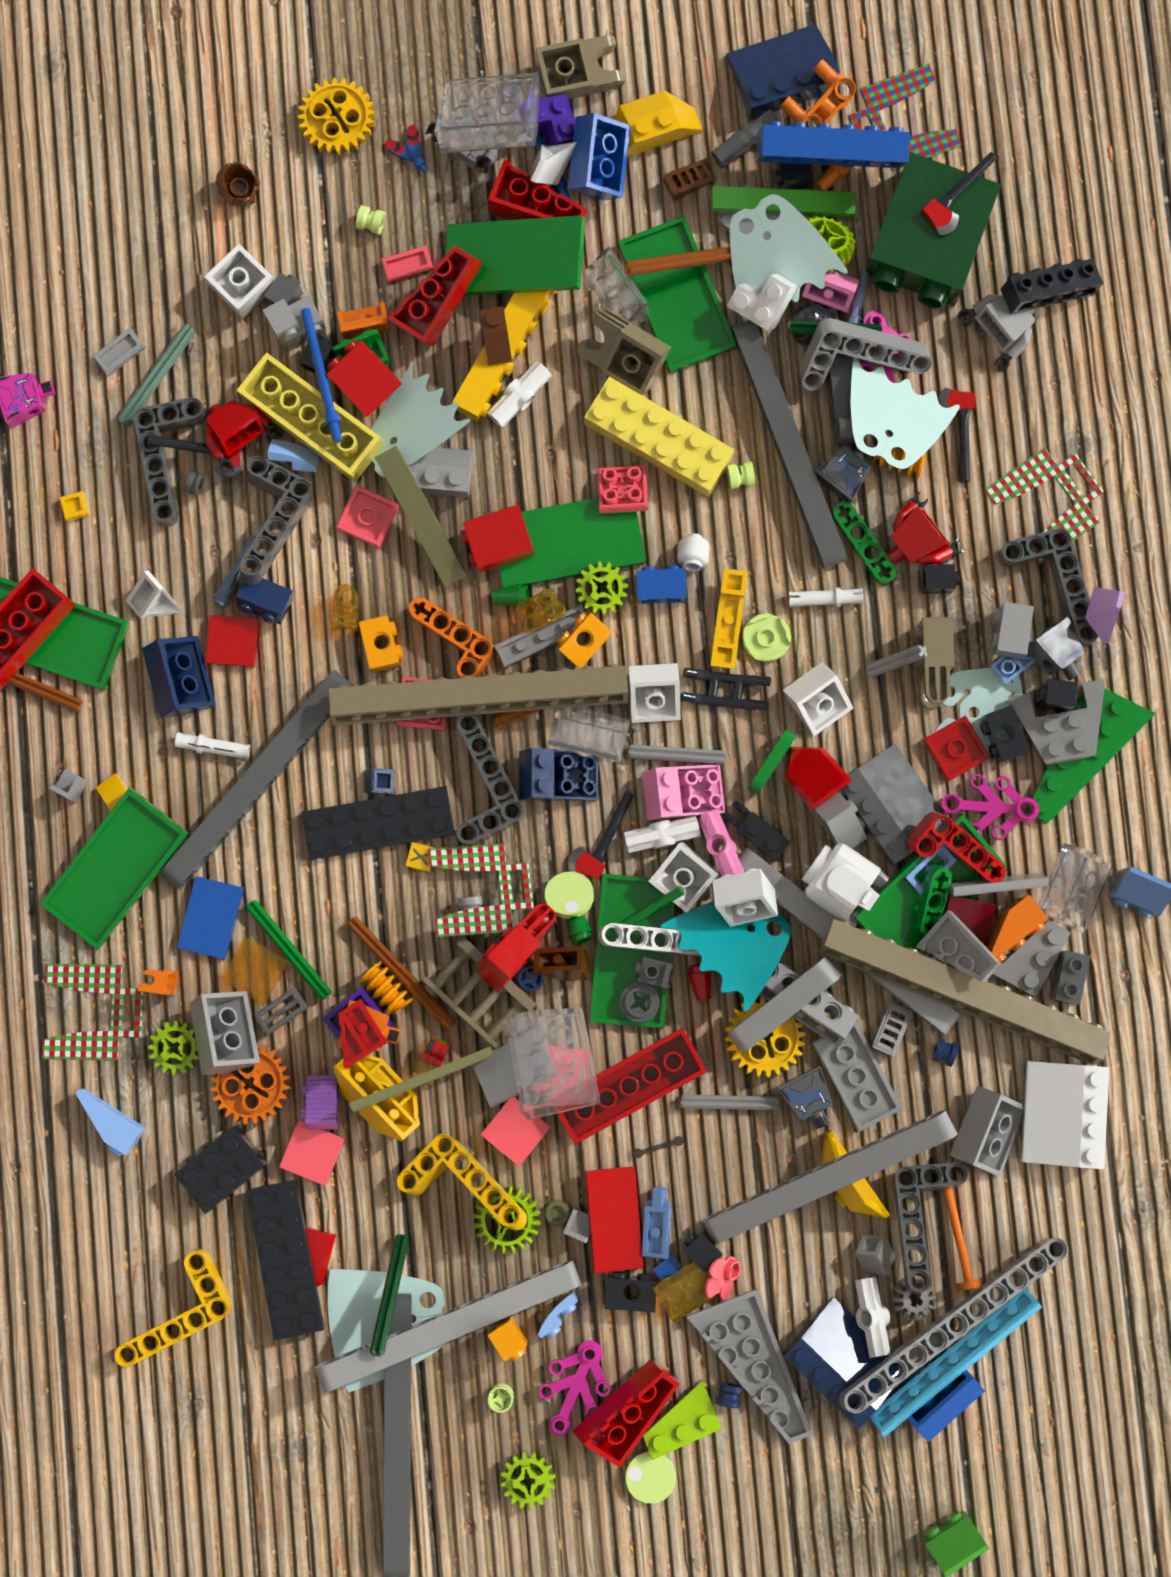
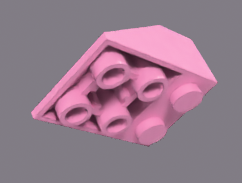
[642,764,726,821]

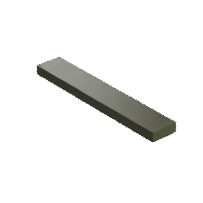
[375,445,467,587]
[347,1047,493,1113]

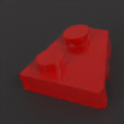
[338,999,388,1069]

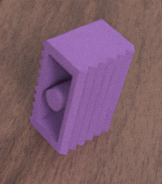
[301,1074,339,1130]

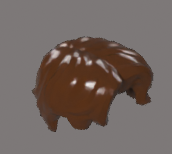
[215,162,260,206]

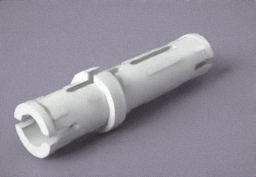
[789,587,863,607]
[175,732,251,760]

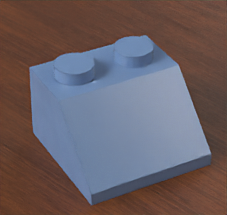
[1109,867,1171,919]

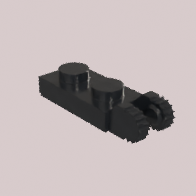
[723,800,790,862]

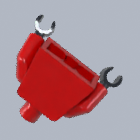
[205,400,282,476]
[887,492,965,565]

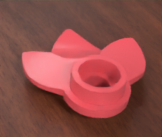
[705,1256,741,1301]

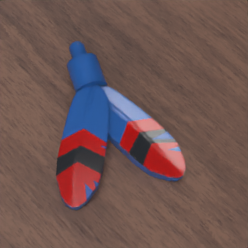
[385,125,426,172]

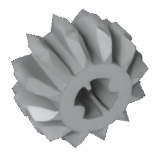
[892,1276,936,1321]

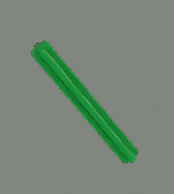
[246,900,332,1000]

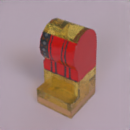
[412,1036,451,1086]

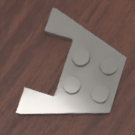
[1008,679,1105,766]

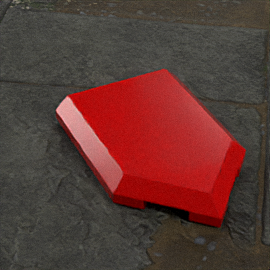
[784,746,852,811]
[306,1226,336,1287]

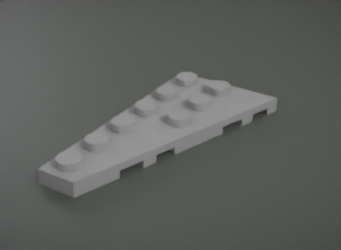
[686,1288,813,1444]

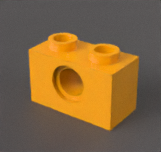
[556,611,613,669]
[359,615,403,673]
[488,1315,528,1362]

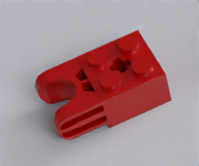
[476,904,556,993]

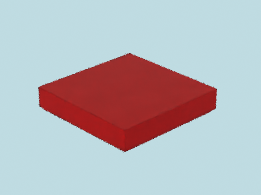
[205,615,259,668]
[922,715,991,782]

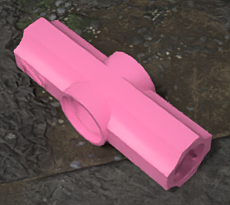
[698,810,744,876]

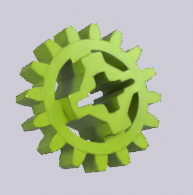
[576,561,628,615]
[148,1021,199,1075]
[501,1450,556,1509]

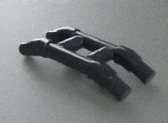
[680,667,771,710]

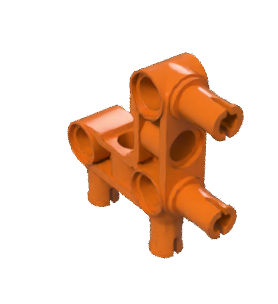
[780,59,856,191]

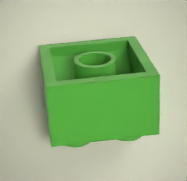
[922,1511,990,1577]

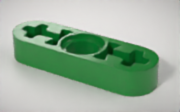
[747,730,796,795]
[915,864,952,935]

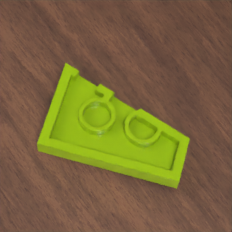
[642,1380,722,1460]

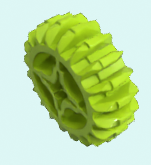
[805,215,856,273]
[473,1185,541,1254]

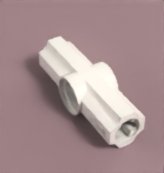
[487,361,552,428]
[624,815,701,854]
[855,1277,891,1358]

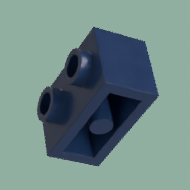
[236,578,293,625]

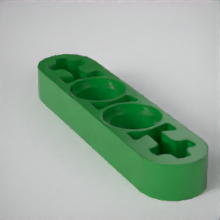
[832,502,896,585]

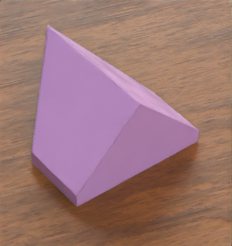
[1085,587,1125,644]

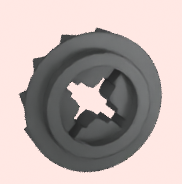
[620,982,660,1022]

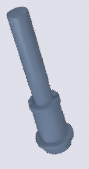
[846,271,870,341]
[212,535,256,608]

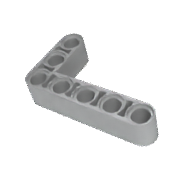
[799,318,932,391]
[727,956,843,1054]

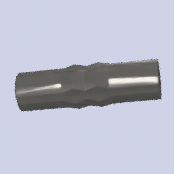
[711,109,779,168]

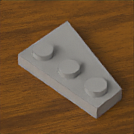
[916,911,1002,982]
[992,920,1071,998]

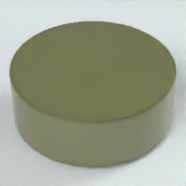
[545,1200,570,1226]

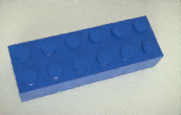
[756,121,910,169]

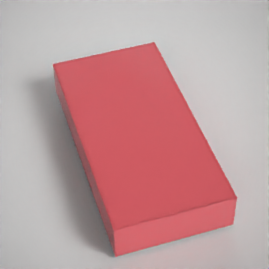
[381,245,433,284]

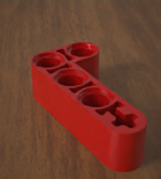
[907,811,1006,883]

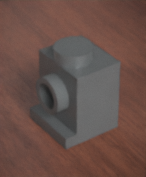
[635,957,675,989]

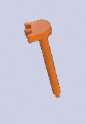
[943,1189,981,1291]

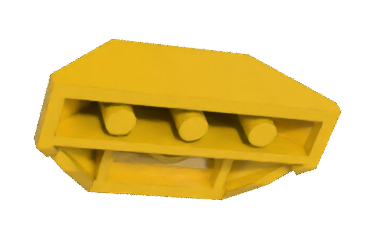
[614,90,702,157]
[333,1055,420,1142]
[820,1130,890,1218]

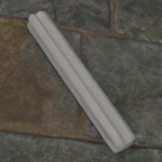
[628,745,725,764]
[680,1095,779,1110]

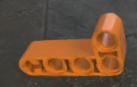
[409,598,493,677]

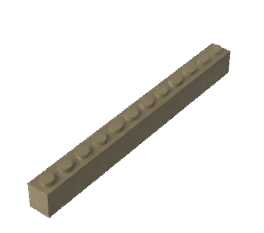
[329,664,628,726]
[818,919,1111,1065]

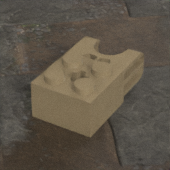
[534,35,625,100]
[577,307,671,396]
[912,617,955,709]

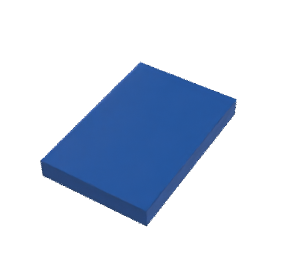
[177,876,245,960]

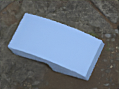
[267,439,320,473]
[991,637,1035,684]
[538,1290,578,1338]

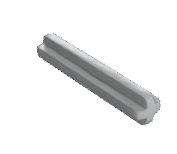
[866,645,927,677]

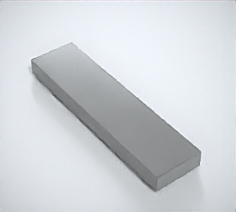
[494,604,586,669]
[949,873,1049,897]

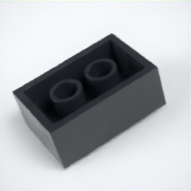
[174,1125,269,1214]

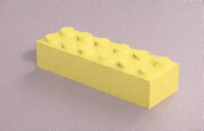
[237,352,384,483]
[584,377,735,498]

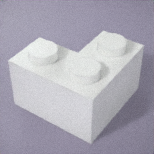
[727,274,798,331]

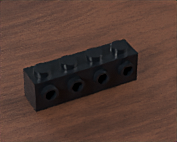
[1000,258,1104,315]

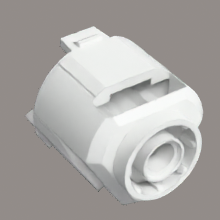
[801,843,889,927]

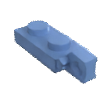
[642,1187,672,1259]

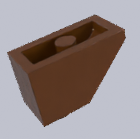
[479,306,512,366]
[533,946,590,981]

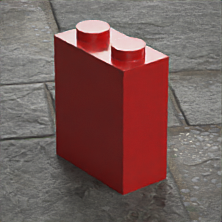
[326,339,402,417]
[460,504,535,573]

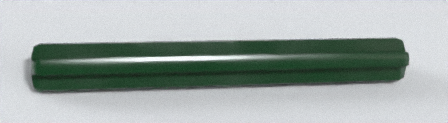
[370,1234,409,1357]

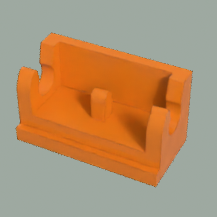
[337,301,390,339]
[137,969,178,995]

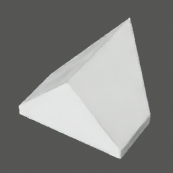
[531,142,577,185]
[125,570,185,619]

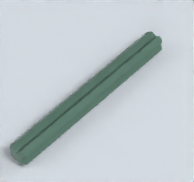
[117,324,195,426]

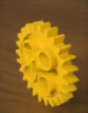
[298,77,376,156]
[724,996,806,1078]

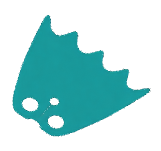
[661,901,791,1012]

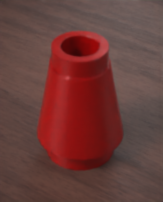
[687,963,711,1001]

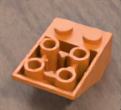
[986,895,1048,962]

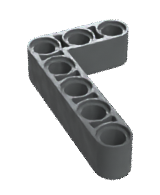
[134,397,207,527]
[240,456,311,585]
[998,528,1098,647]
[456,715,524,846]
[892,1162,968,1295]

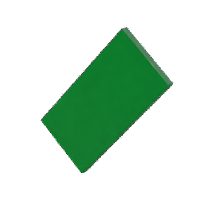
[445,215,585,296]
[618,216,737,374]
[499,498,646,588]
[0,577,130,691]
[40,788,189,950]
[852,813,1008,952]
[590,874,675,1028]

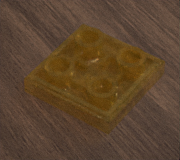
[221,937,289,1004]
[652,1261,716,1323]

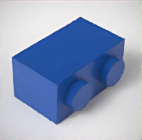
[636,565,687,604]

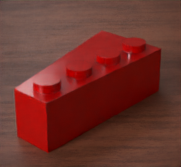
[488,159,587,226]
[386,245,483,346]
[572,1359,680,1468]

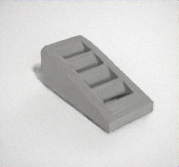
[870,1001,913,1057]

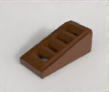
[663,159,716,201]

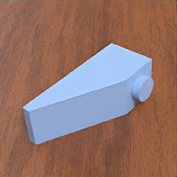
[76,1089,146,1156]

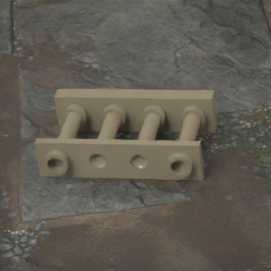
[423,936,537,1048]

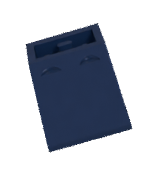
[519,748,598,801]

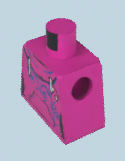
[0,373,55,428]

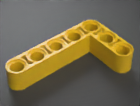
[397,1133,527,1231]
[115,1249,233,1367]

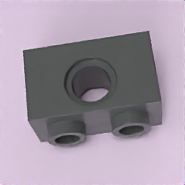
[1050,950,1090,1005]

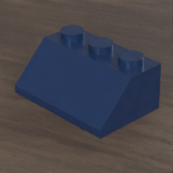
[142,636,216,718]

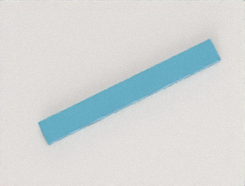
[870,1288,1042,1437]

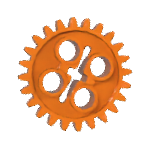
[210,1043,292,1124]

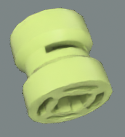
[355,205,386,235]
[727,461,755,489]
[488,1383,514,1413]

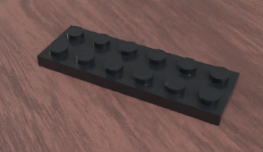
[301,786,455,861]
[246,1179,325,1341]

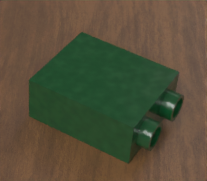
[866,152,1001,309]

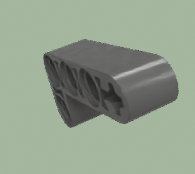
[828,353,864,446]

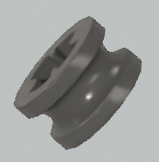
[185,471,204,496]

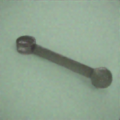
[633,1136,684,1158]

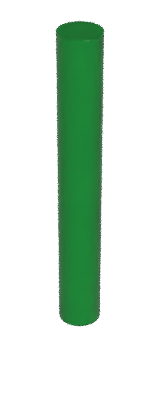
[620,886,685,925]

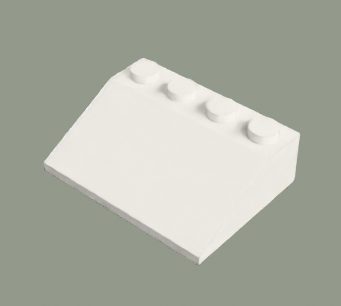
[1021,1061,1109,1169]

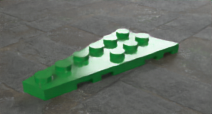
[1024,681,1156,824]

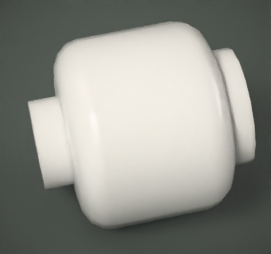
[677,534,710,572]

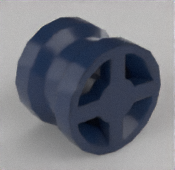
[518,966,544,991]
[931,1037,959,1067]
[715,1382,743,1409]

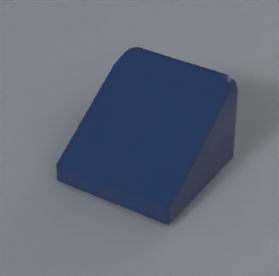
[364,768,395,794]

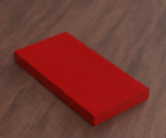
[584,1166,644,1273]

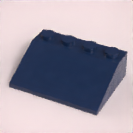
[726,24,840,120]
[782,1297,899,1429]

